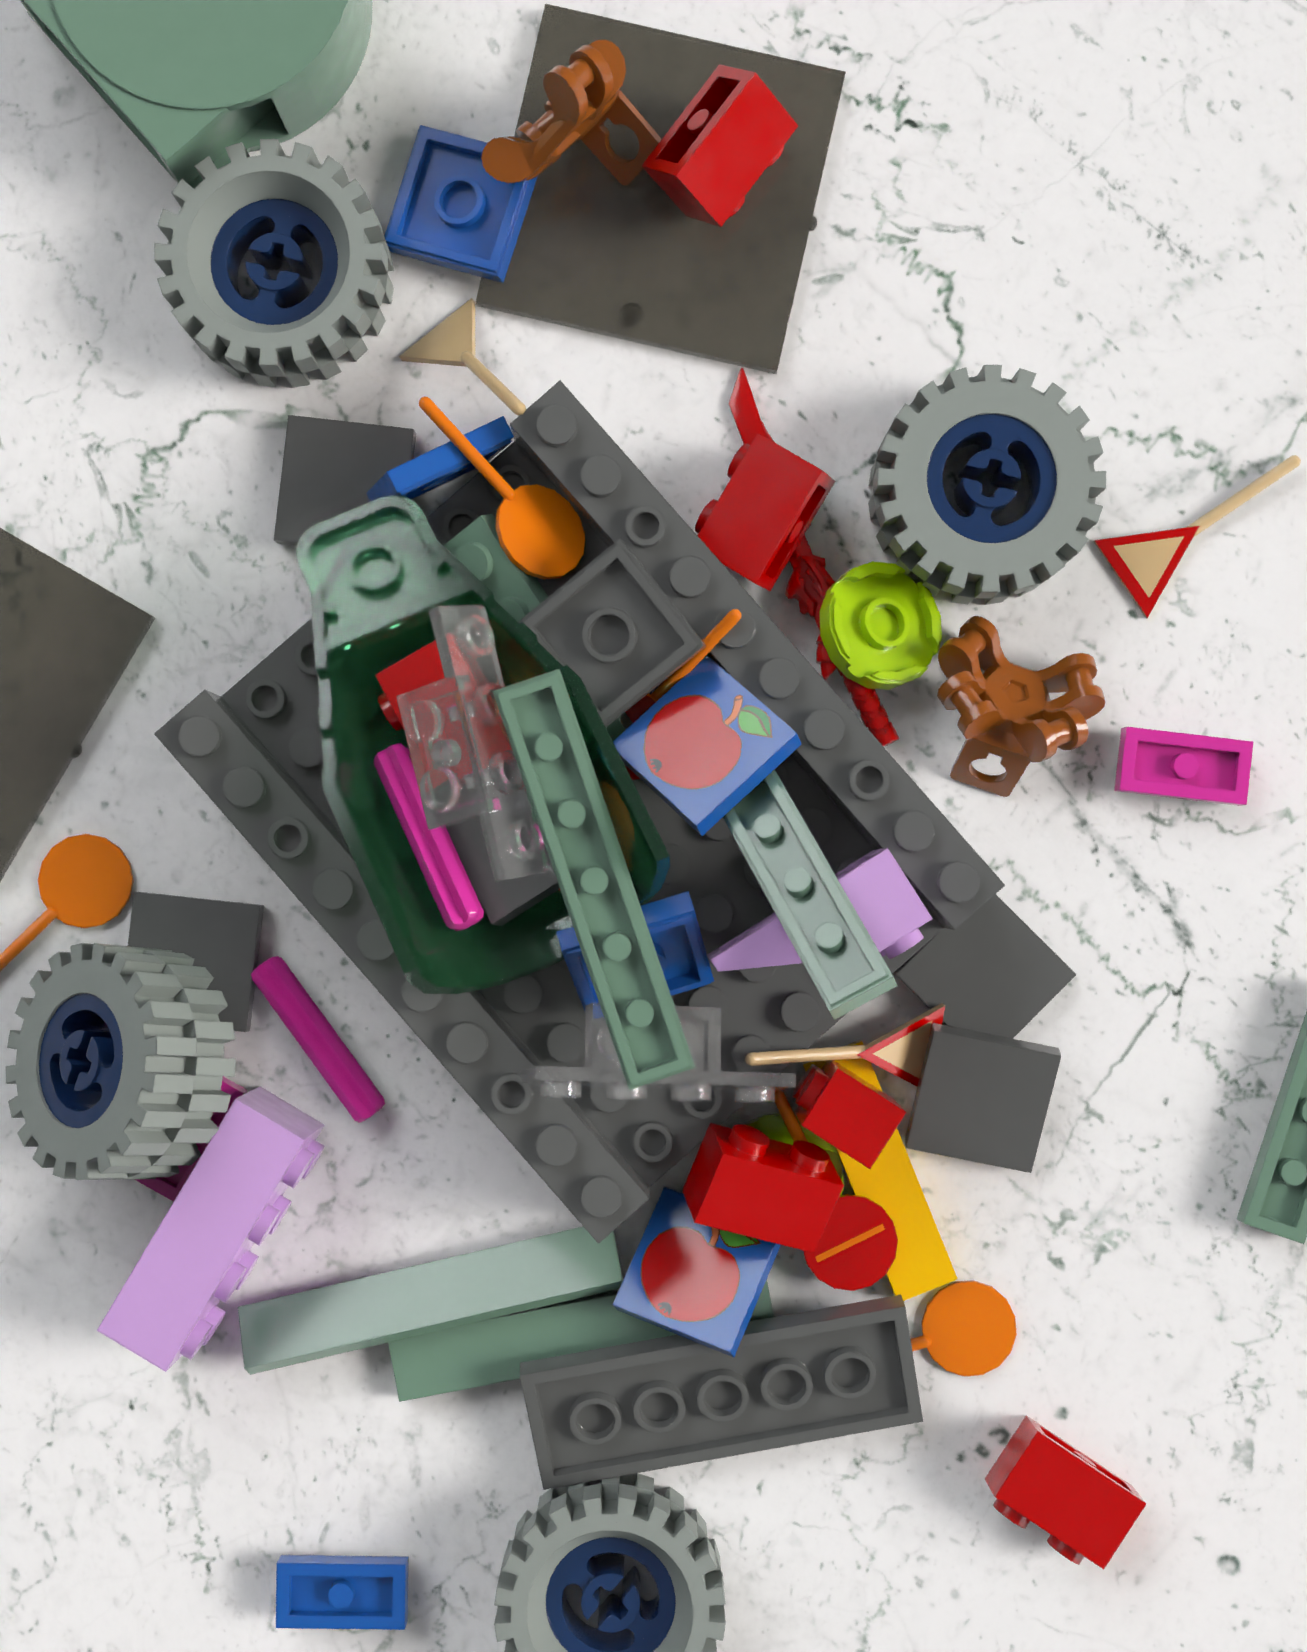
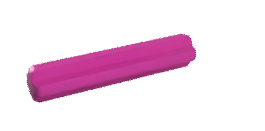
[374,743,484,931]
[251,956,385,1123]

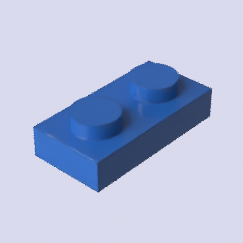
[276,1555,409,1630]

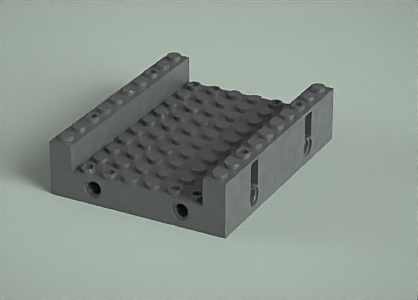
[154,380,1005,1244]

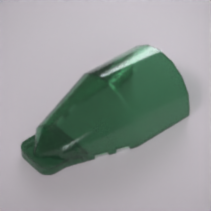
[296,495,670,994]

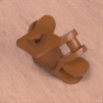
[481,39,662,186]
[937,616,1105,797]

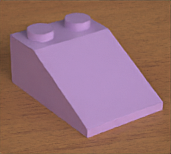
[707,848,932,972]

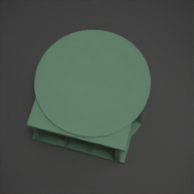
[20,0,372,189]

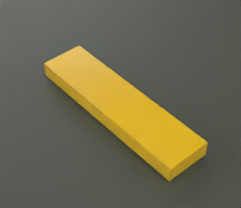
[802,1040,958,1301]

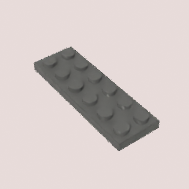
[520,1294,923,1490]

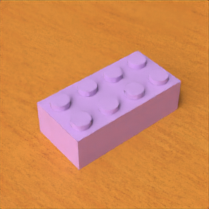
[97,1086,325,1372]

